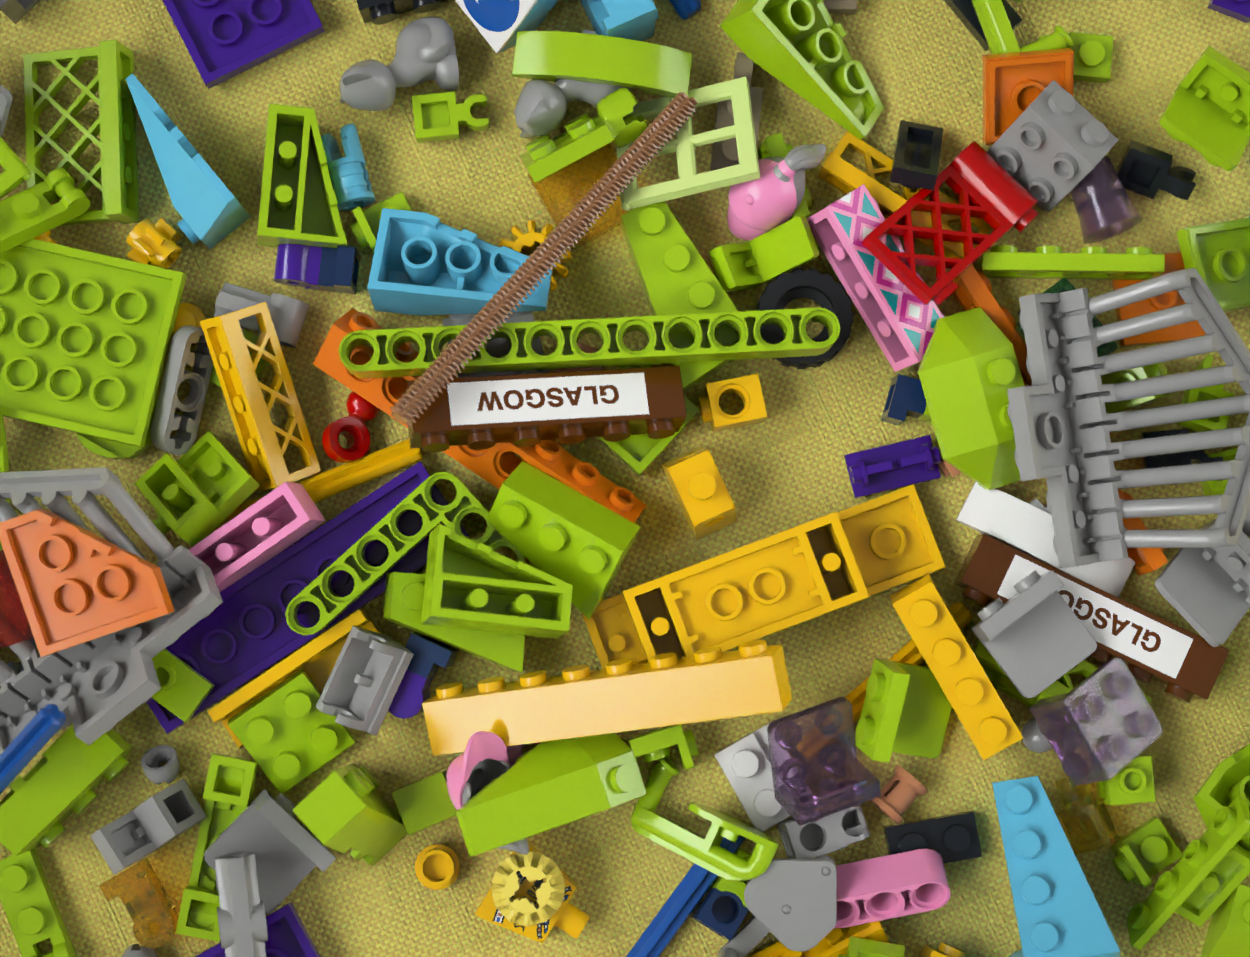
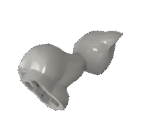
[340,17,459,111]
[514,29,632,138]

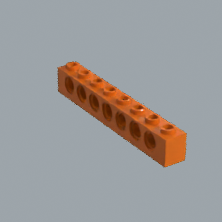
[313,308,647,523]

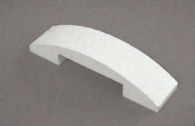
[956,481,1136,597]

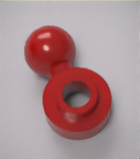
[322,391,380,463]

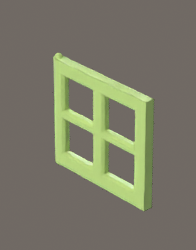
[616,76,760,211]

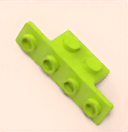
[1127,796,1250,950]

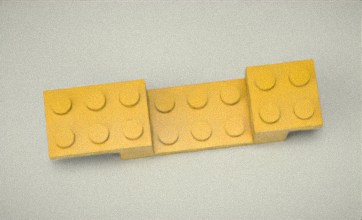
[582,484,946,669]

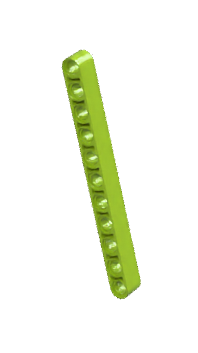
[338,307,840,379]

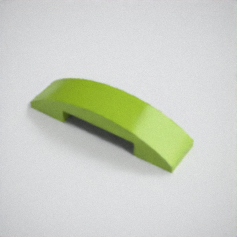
[512,31,692,97]
[175,753,258,942]

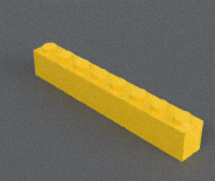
[422,640,792,756]

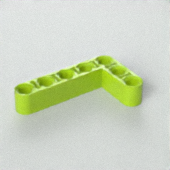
[285,472,525,635]

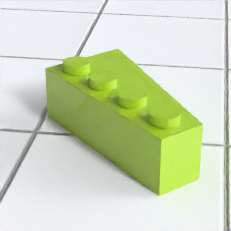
[621,201,739,393]

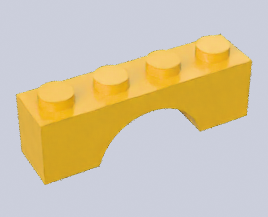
[890,574,1023,760]

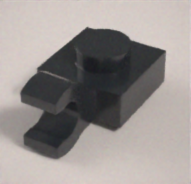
[1112,140,1196,200]

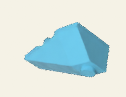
[126,73,251,249]
[367,208,552,315]

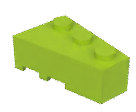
[421,523,573,639]

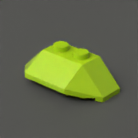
[918,307,1024,490]

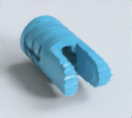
[321,123,375,211]

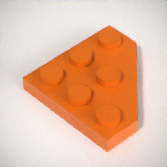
[0,508,175,657]

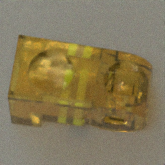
[99,858,179,948]

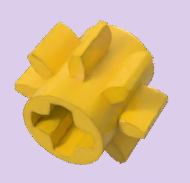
[126,218,182,269]

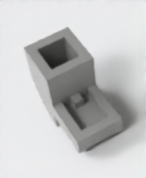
[90,779,207,875]

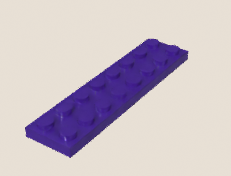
[147,462,470,734]

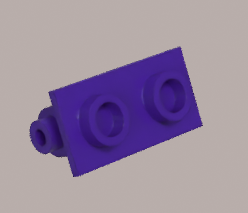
[844,435,941,498]

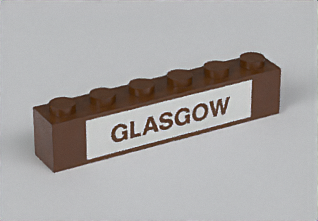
[406,366,687,453]
[954,534,1229,703]

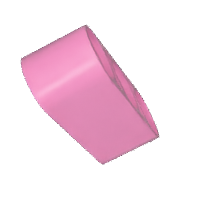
[834,849,950,928]

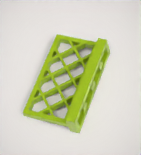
[23,40,139,226]

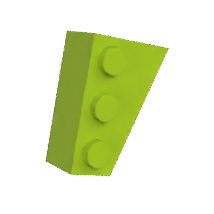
[257,103,348,248]
[487,461,640,619]
[383,572,525,673]
[0,725,134,856]
[292,764,407,866]

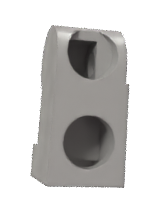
[777,800,871,859]

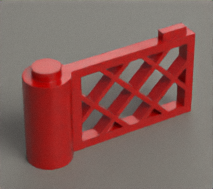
[861,141,1039,306]

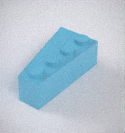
[992,776,1120,957]

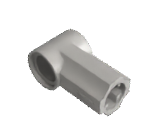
[214,282,309,348]

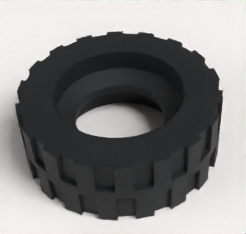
[755,268,854,369]

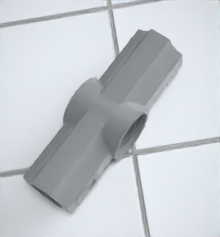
[214,852,268,957]

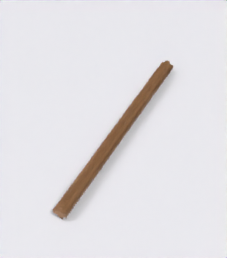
[391,92,698,427]

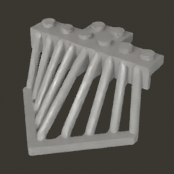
[1007,268,1250,568]
[0,467,223,754]

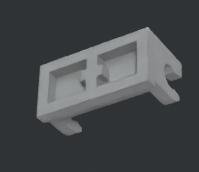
[316,626,414,735]

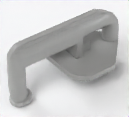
[718,855,837,957]

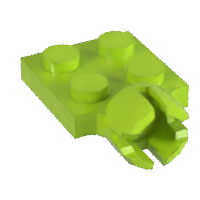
[520,88,648,183]

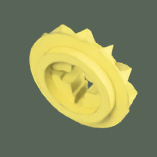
[491,851,565,927]

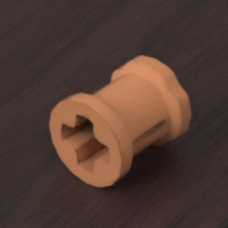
[868,765,928,825]

